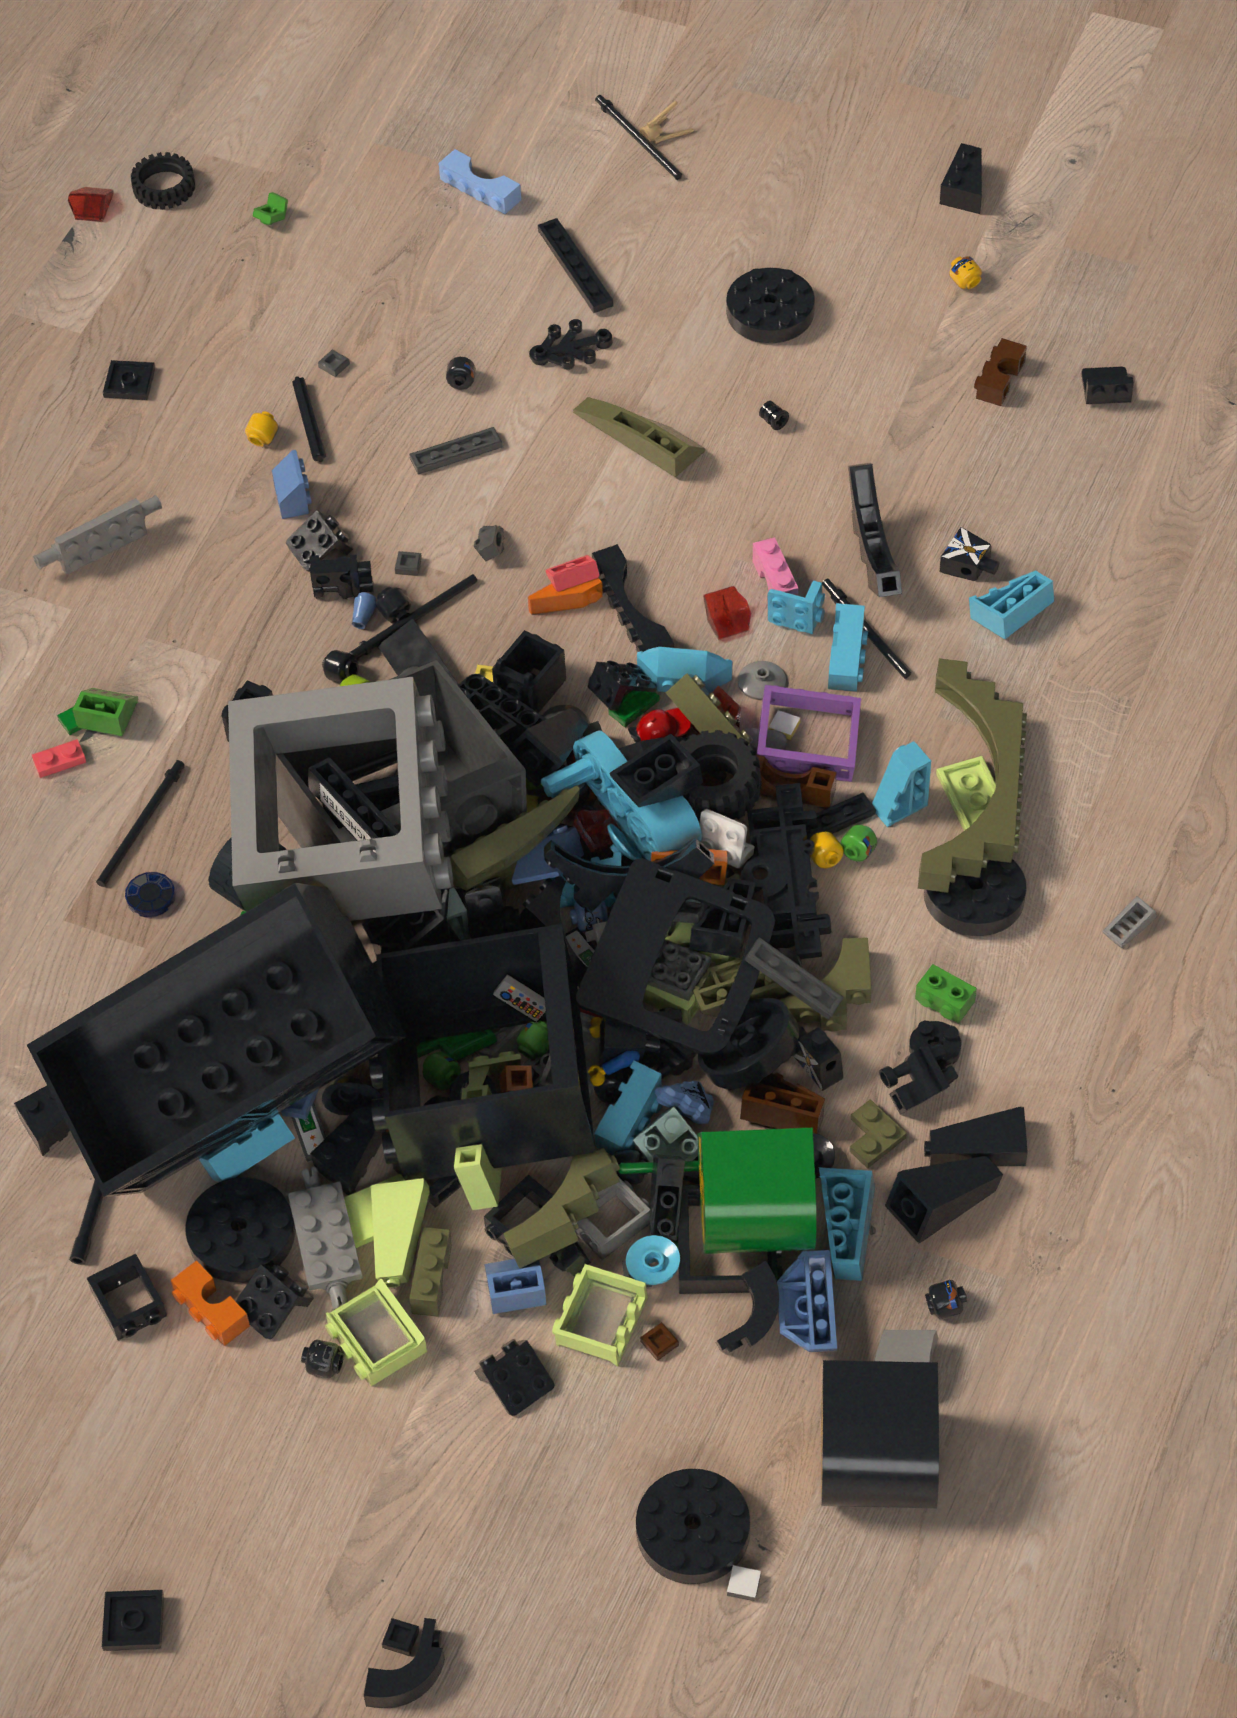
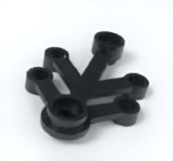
[529,319,613,370]

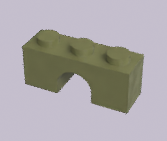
[409,1227,452,1317]

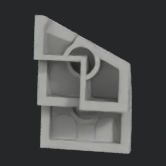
[874,1330,939,1362]

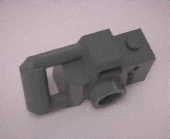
[474,525,505,562]

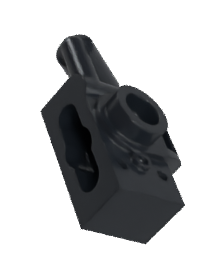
[549,1241,591,1277]

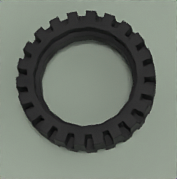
[131,152,195,210]

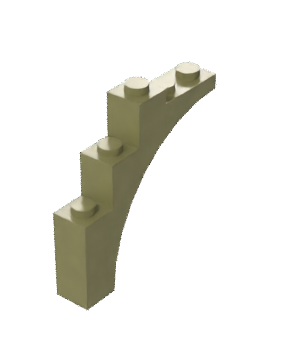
[503,1145,620,1269]

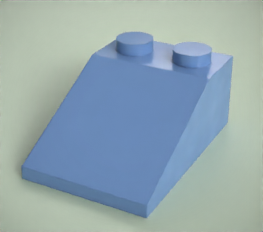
[512,825,584,885]

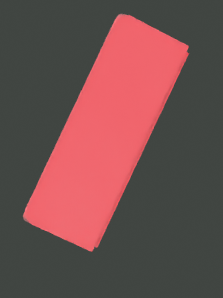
[545,555,599,591]

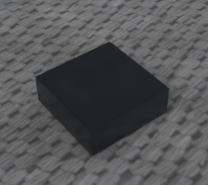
[382,1618,419,1656]

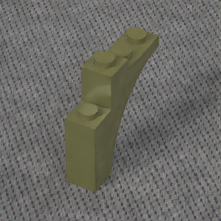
[779,938,871,1032]

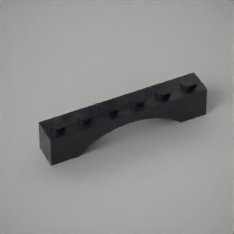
[592,544,674,652]

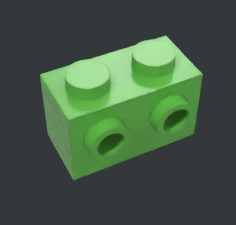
[915,964,977,1023]

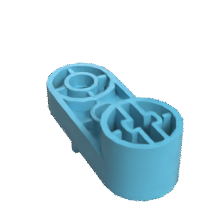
[541,730,702,861]

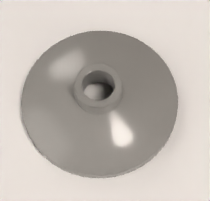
[738,661,786,700]

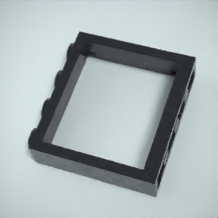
[678,1185,783,1294]

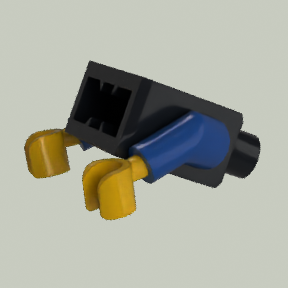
[588,1017,660,1086]

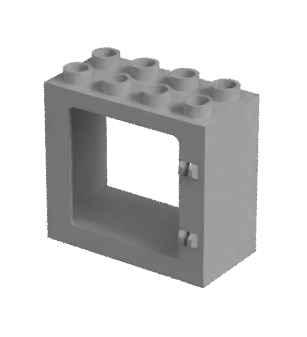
[228,677,453,921]

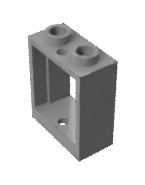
[575,1177,651,1260]

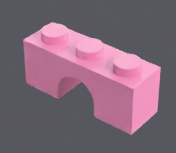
[753,537,799,596]

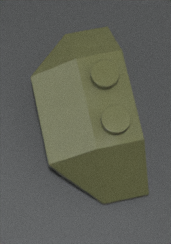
[693,957,789,1017]

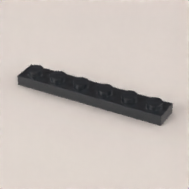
[538,218,613,313]

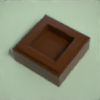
[640,1322,679,1361]

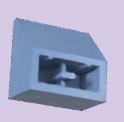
[272,450,312,519]
[484,1259,547,1314]

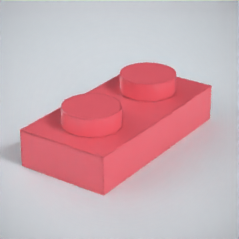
[32,739,86,778]

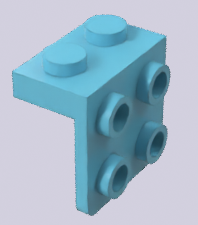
[767,581,825,634]

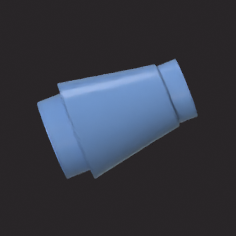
[352,592,376,629]

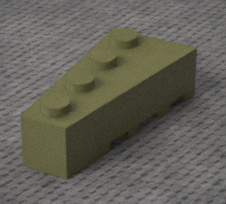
[665,673,754,748]

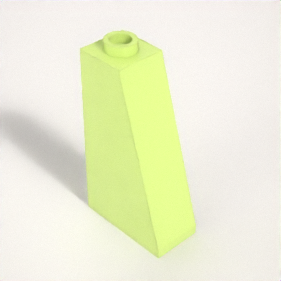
[371,1178,430,1288]

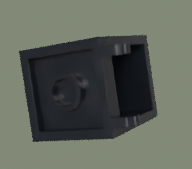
[492,630,566,713]

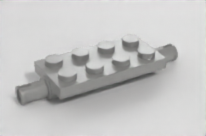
[33,495,162,575]
[288,1167,362,1310]

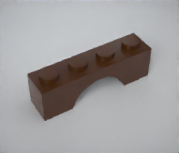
[756,755,837,808]

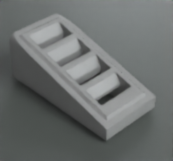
[1102,896,1157,948]

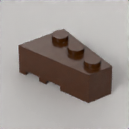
[740,1072,825,1134]

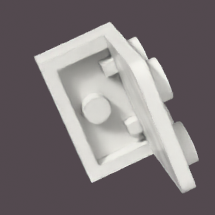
[699,809,755,868]

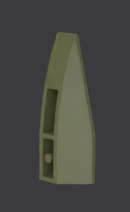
[573,397,705,477]
[450,785,580,891]

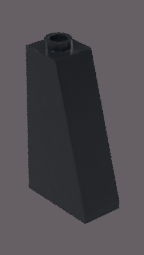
[924,1107,1028,1166]

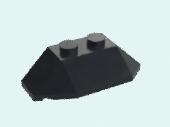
[362,888,449,950]

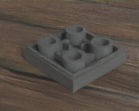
[648,939,711,1001]

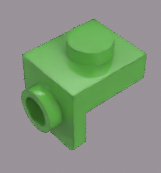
[253,192,288,225]

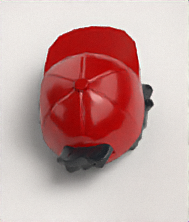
[628,708,691,742]

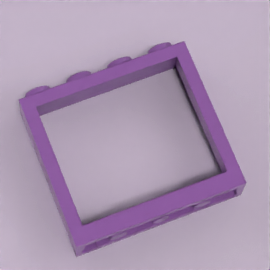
[756,685,861,782]

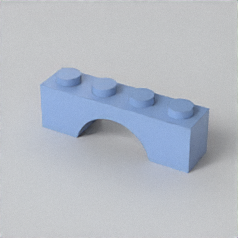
[439,149,521,214]

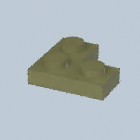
[849,1099,907,1169]

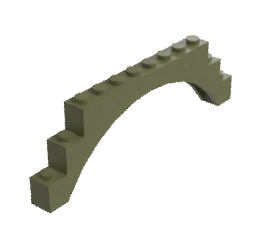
[917,658,1027,892]

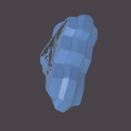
[655,1081,714,1124]

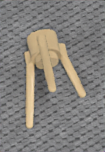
[640,101,694,144]

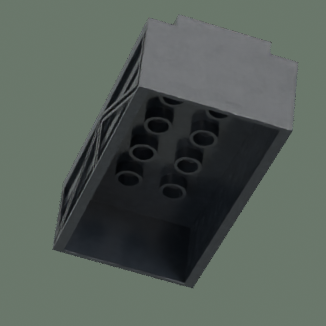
[27,883,406,1197]

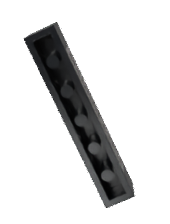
[308,757,399,853]

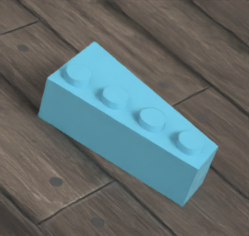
[819,1167,875,1281]

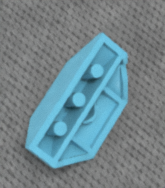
[637,647,733,693]

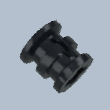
[759,400,789,430]

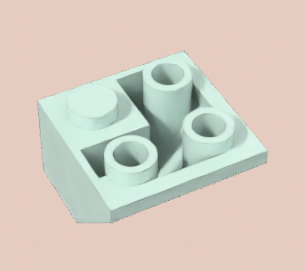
[633,1107,698,1162]

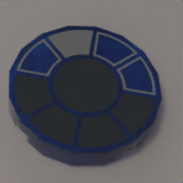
[125,872,176,917]

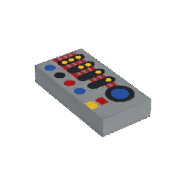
[493,975,546,1022]

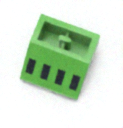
[73,688,139,736]

